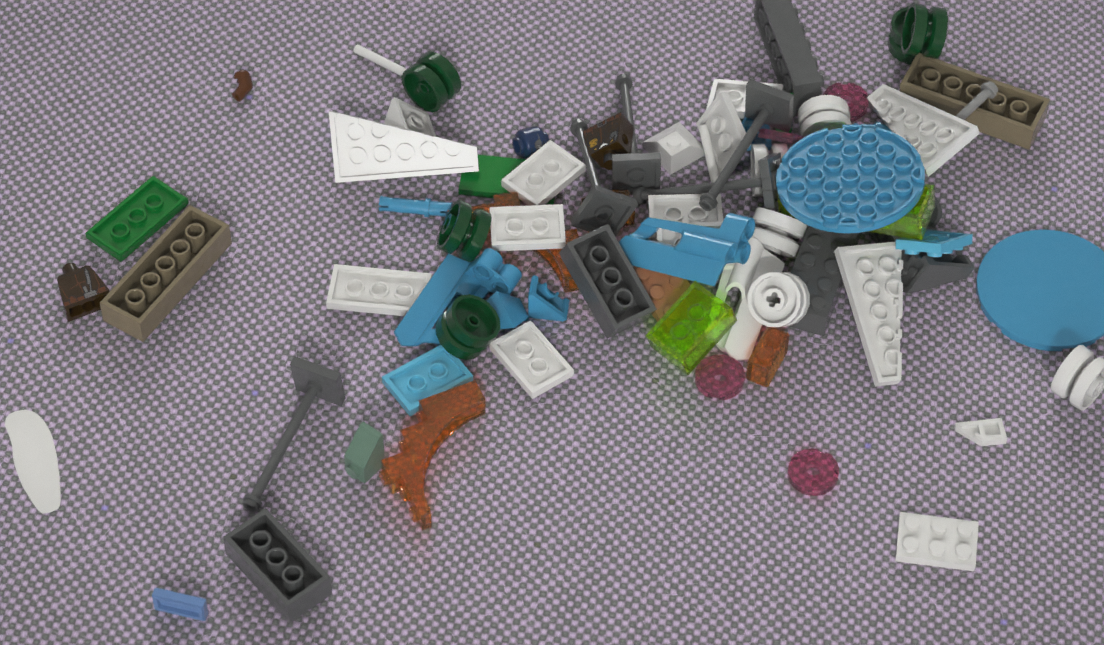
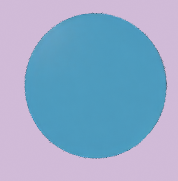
[776,124,925,233]
[976,230,1104,351]

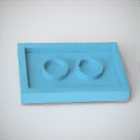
[895,229,973,257]
[382,345,473,416]

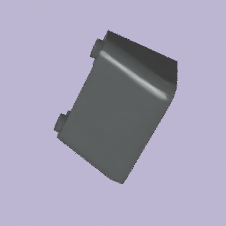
[870,195,975,293]

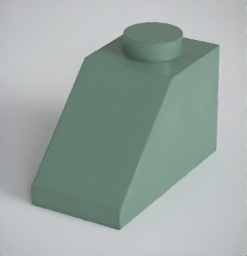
[344,421,385,484]

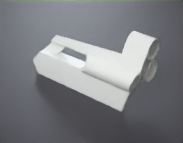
[707,237,785,361]

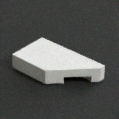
[954,418,1007,446]

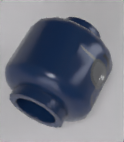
[512,126,549,159]

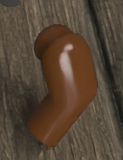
[232,69,253,102]

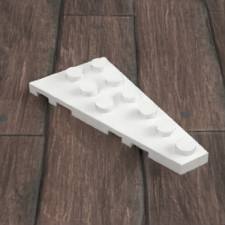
[867,84,980,177]
[329,110,479,183]
[834,242,903,387]

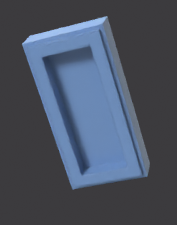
[152,587,208,621]

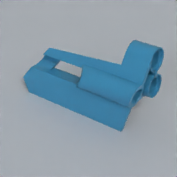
[619,213,755,286]
[394,248,522,346]

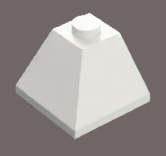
[384,97,436,136]
[642,122,705,175]

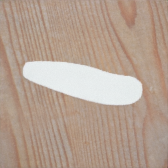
[5,410,61,514]

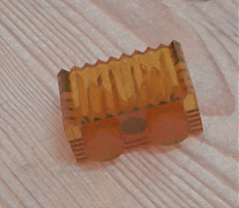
[745,327,789,387]

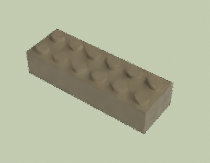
[899,53,1050,150]
[100,205,232,342]

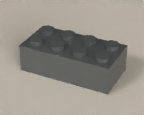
[559,224,657,339]
[223,508,332,624]

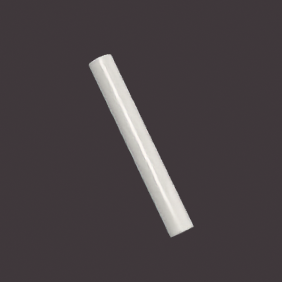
[354,44,406,76]
[699,125,719,183]

